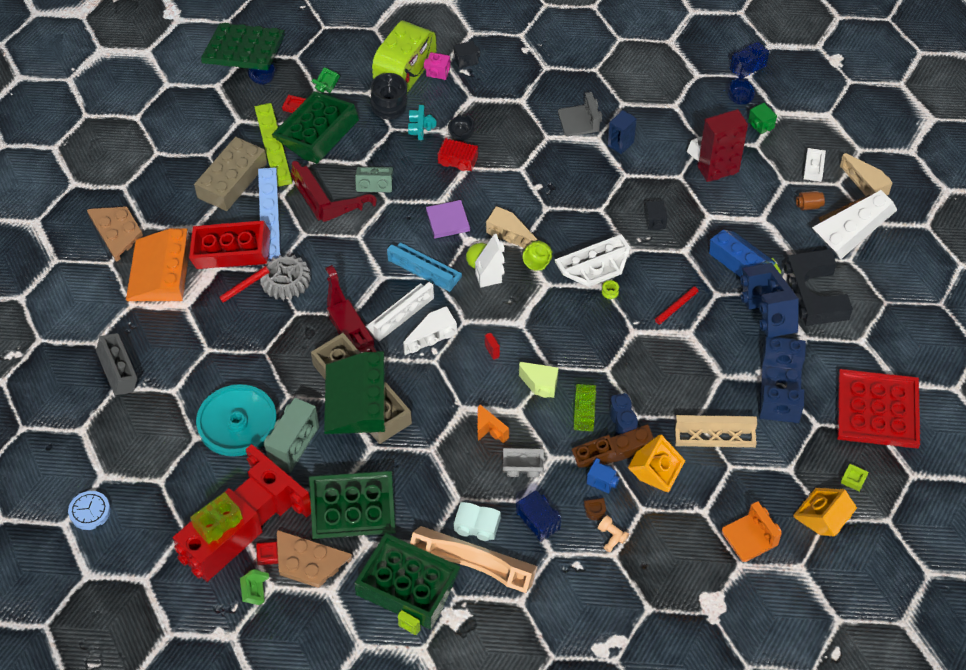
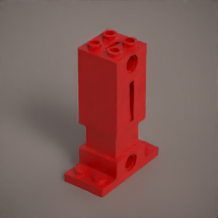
[172,444,311,582]

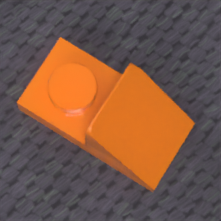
[478,405,509,443]

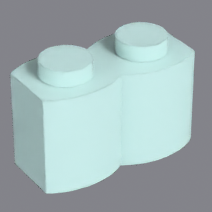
[454,502,501,541]

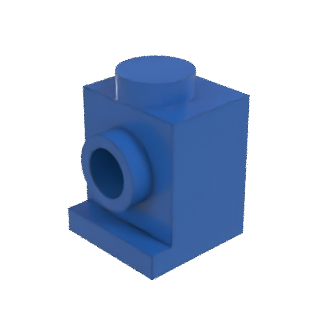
[587,458,620,494]

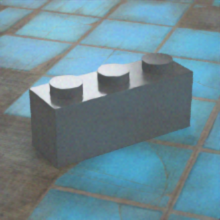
[96,333,137,396]

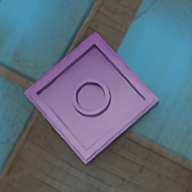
[426,200,470,239]

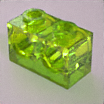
[574,384,596,431]
[190,492,243,544]

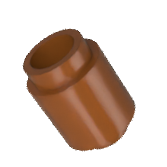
[796,191,825,211]

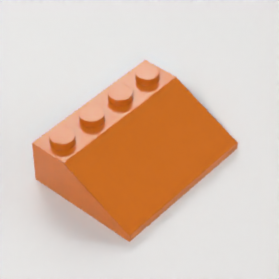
[126,228,191,301]

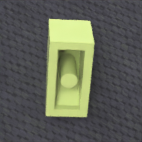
[519,362,559,398]

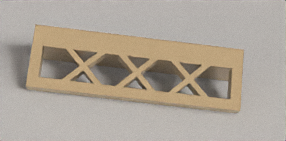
[675,415,757,448]

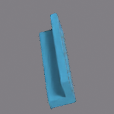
[387,243,462,292]

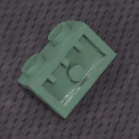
[356,167,393,192]

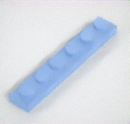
[258,168,281,262]

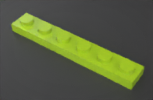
[254,103,292,187]

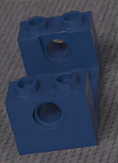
[740,263,799,338]
[759,337,806,423]

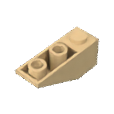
[486,206,537,249]

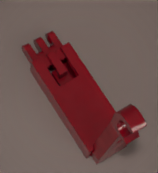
[291,161,376,222]
[325,265,376,353]

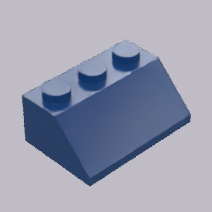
[709,230,776,277]

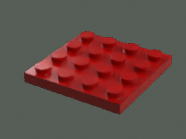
[837,369,920,448]

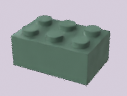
[264,398,319,474]

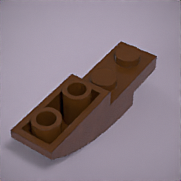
[572,424,654,467]

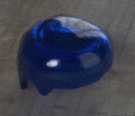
[248,64,276,85]
[728,78,755,105]

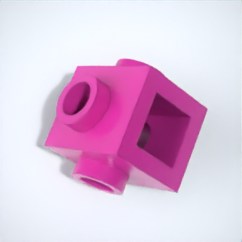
[424,52,451,80]

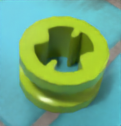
[602,280,619,299]

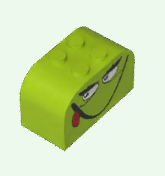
[372,20,437,92]

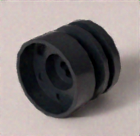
[370,73,407,120]

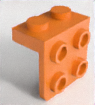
[722,501,781,562]

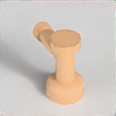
[598,515,630,553]

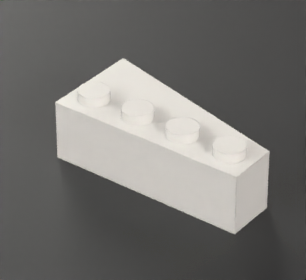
[812,190,897,260]

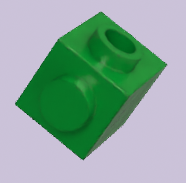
[748,103,777,134]

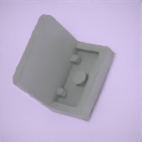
[503,448,544,478]

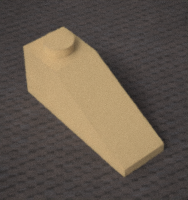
[840,153,892,197]

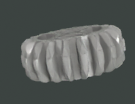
[260,254,311,301]

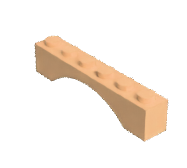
[410,526,538,593]

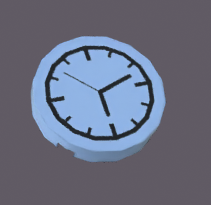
[68,491,111,530]

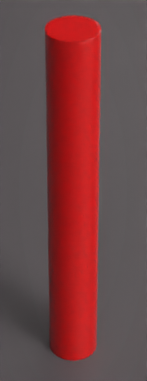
[220,266,270,303]
[655,286,699,325]

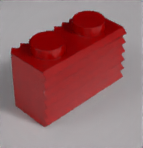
[438,138,478,172]

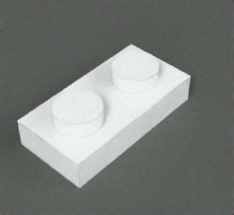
[803,148,826,182]

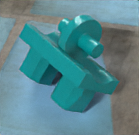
[408,105,437,140]

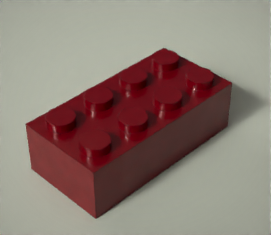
[698,109,748,182]

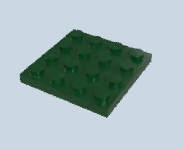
[201,23,285,70]

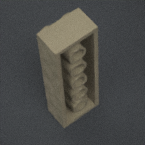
[311,333,412,444]

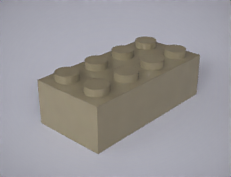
[194,137,267,211]

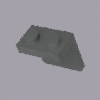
[558,92,602,137]

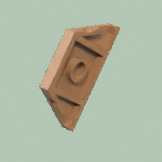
[87,207,143,262]
[277,531,352,588]

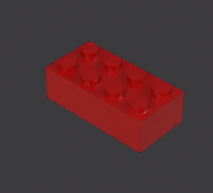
[189,221,271,269]

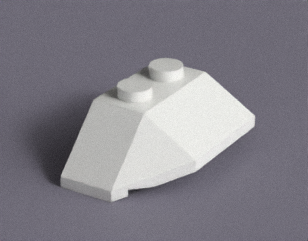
[555,234,630,287]

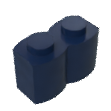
[610,393,638,436]

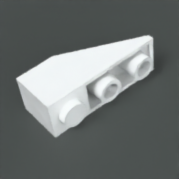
[475,234,504,288]
[403,306,457,355]

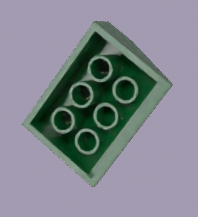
[272,91,359,164]
[324,352,385,434]
[309,471,396,539]
[355,533,460,630]

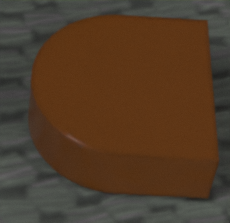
[583,498,606,521]

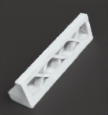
[366,282,434,342]

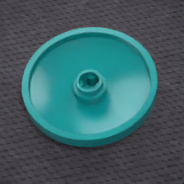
[196,384,277,456]

